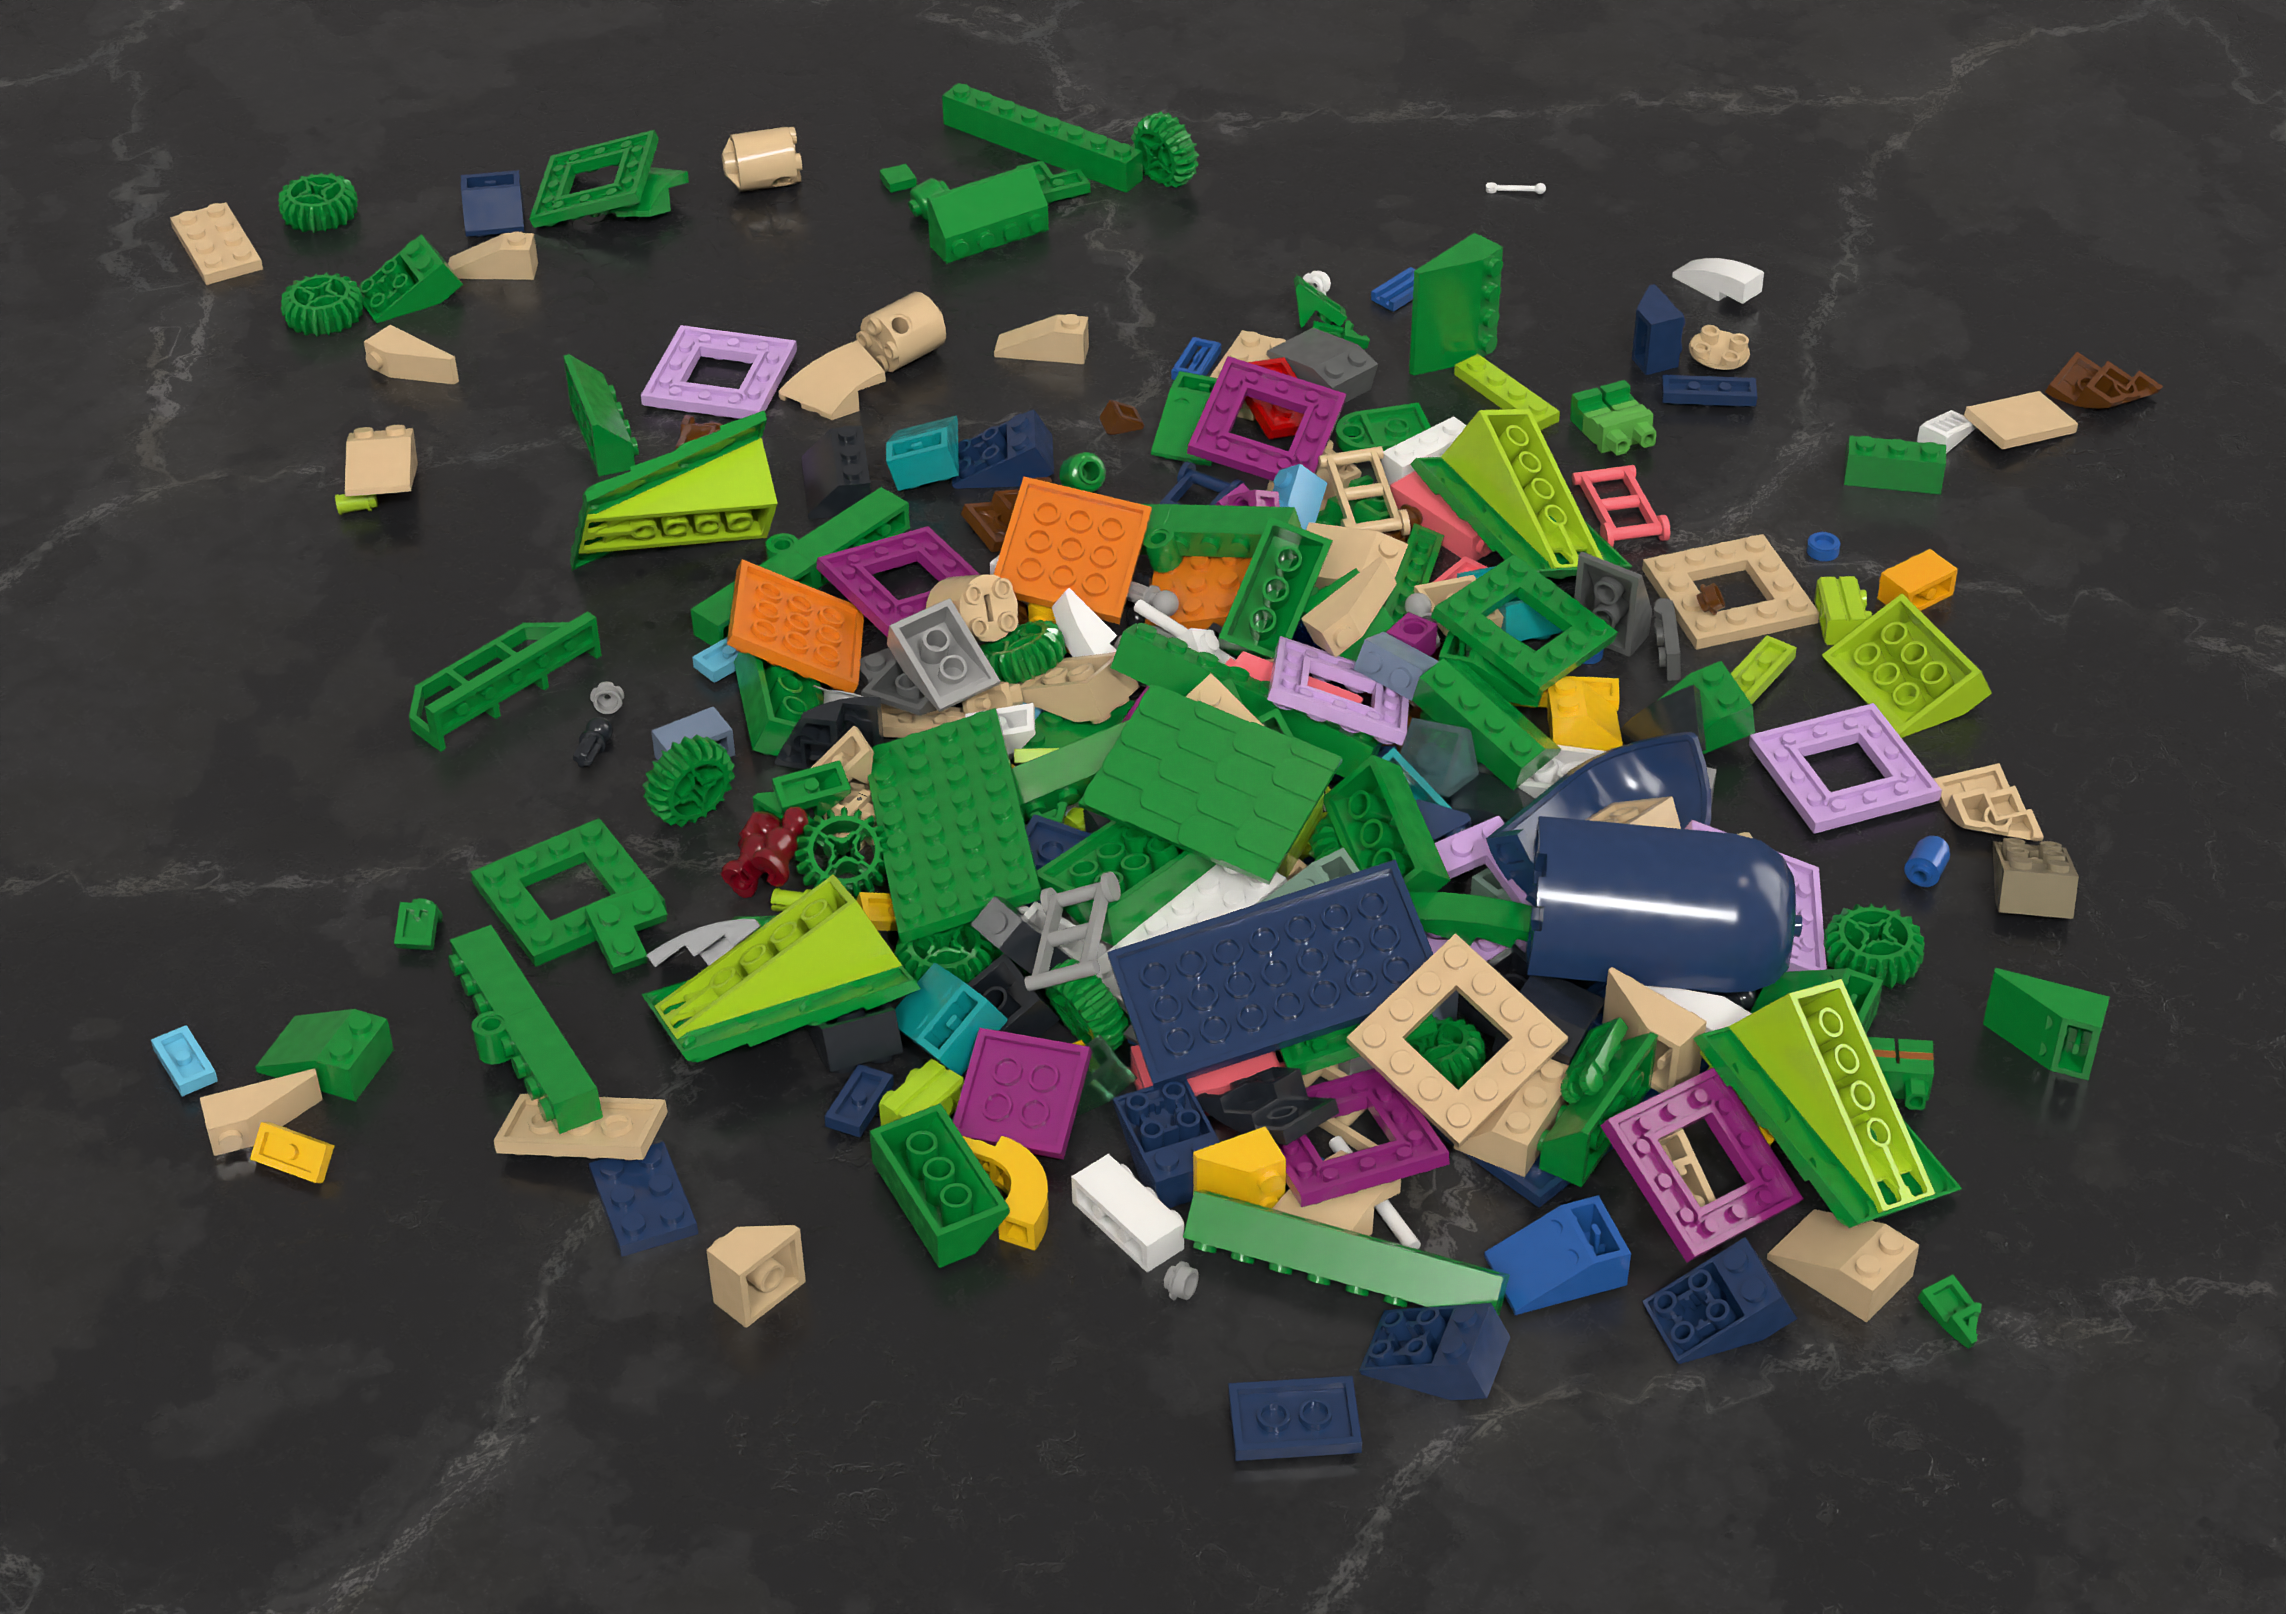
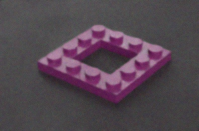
[1187,356,1347,481]
[817,526,980,637]
[1277,1068,1450,1207]
[1600,1068,1804,1263]

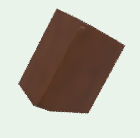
[1100,400,1145,435]

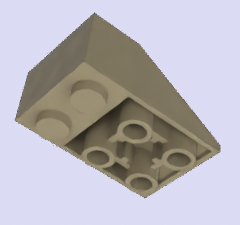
[1993,838,2079,919]

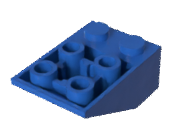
[1484,1195,1631,1315]

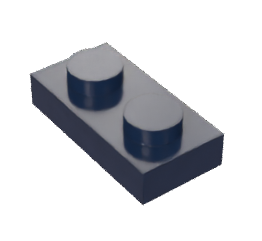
[824,1064,894,1138]

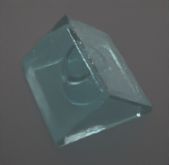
[1400,718,1479,797]

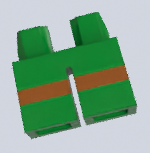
[1867,1037,1934,1110]

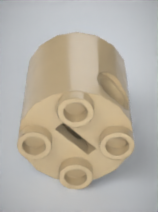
[722,127,802,192]
[856,292,946,372]
[926,574,1018,642]

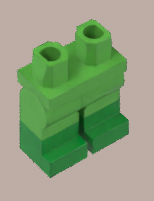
[1570,380,1656,456]

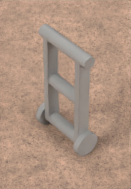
[1025,871,1121,992]

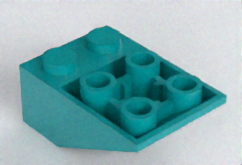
[886,416,959,491]
[895,962,1008,1076]

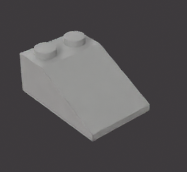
[887,598,1000,712]

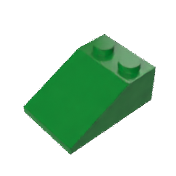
[1657,661,1755,754]
[255,1009,394,1102]

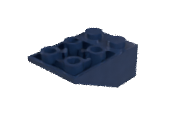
[952,409,1054,489]
[1113,1080,1220,1208]
[1642,1237,1798,1364]
[1359,1303,1510,1400]

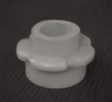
[590,681,624,714]
[1164,1261,1199,1300]

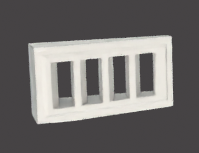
[1917,410,1976,454]

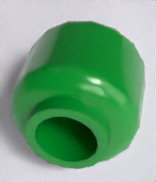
[908,178,949,221]
[1059,452,1106,492]

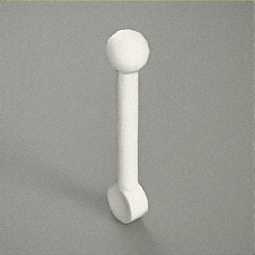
[1486,182,1546,194]

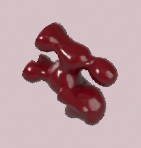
[721,806,808,898]

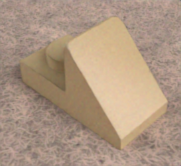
[811,726,874,785]

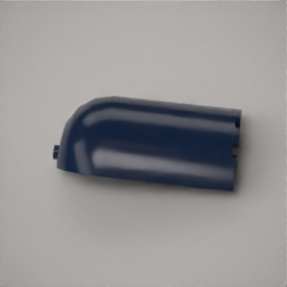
[1486,732,1711,907]
[1526,816,1802,993]

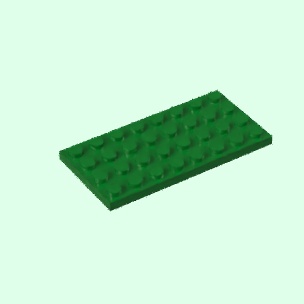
[868,708,1042,944]

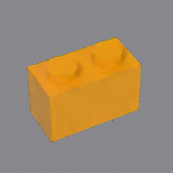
[1877,549,1958,611]

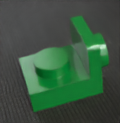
[394,898,443,950]

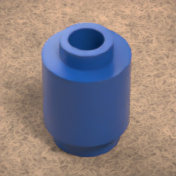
[1904,836,1950,887]

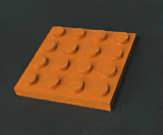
[993,477,1152,624]
[1145,556,1252,629]
[727,559,864,693]

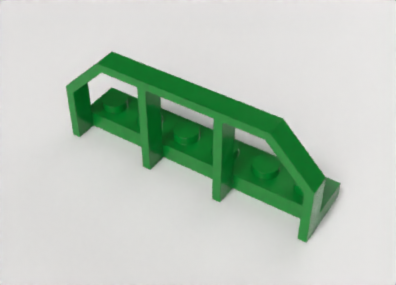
[409,611,602,752]

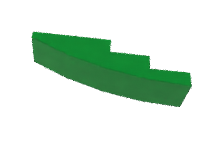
[1409,892,1531,948]

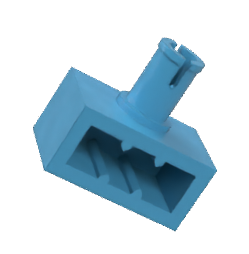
[1273,464,1327,530]

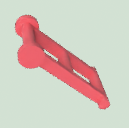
[1572,465,1670,547]

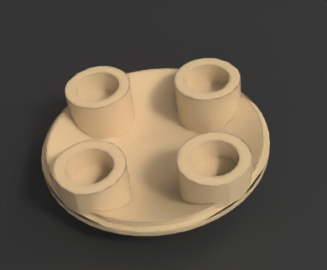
[1689,325,1750,370]

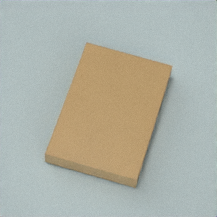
[1964,391,2078,450]

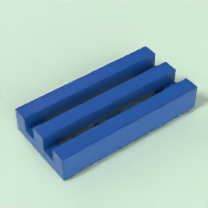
[1371,267,1415,312]
[1171,337,1221,380]

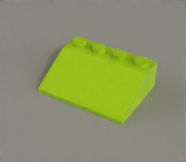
[1821,593,1992,738]

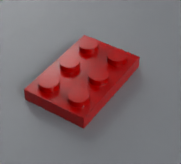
[1245,357,1304,439]

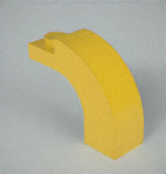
[963,1136,1049,1251]

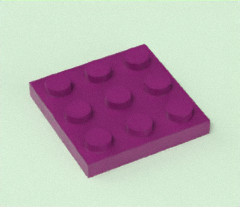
[953,1027,1092,1159]

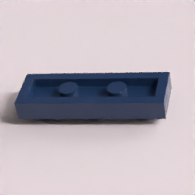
[1661,375,1757,407]

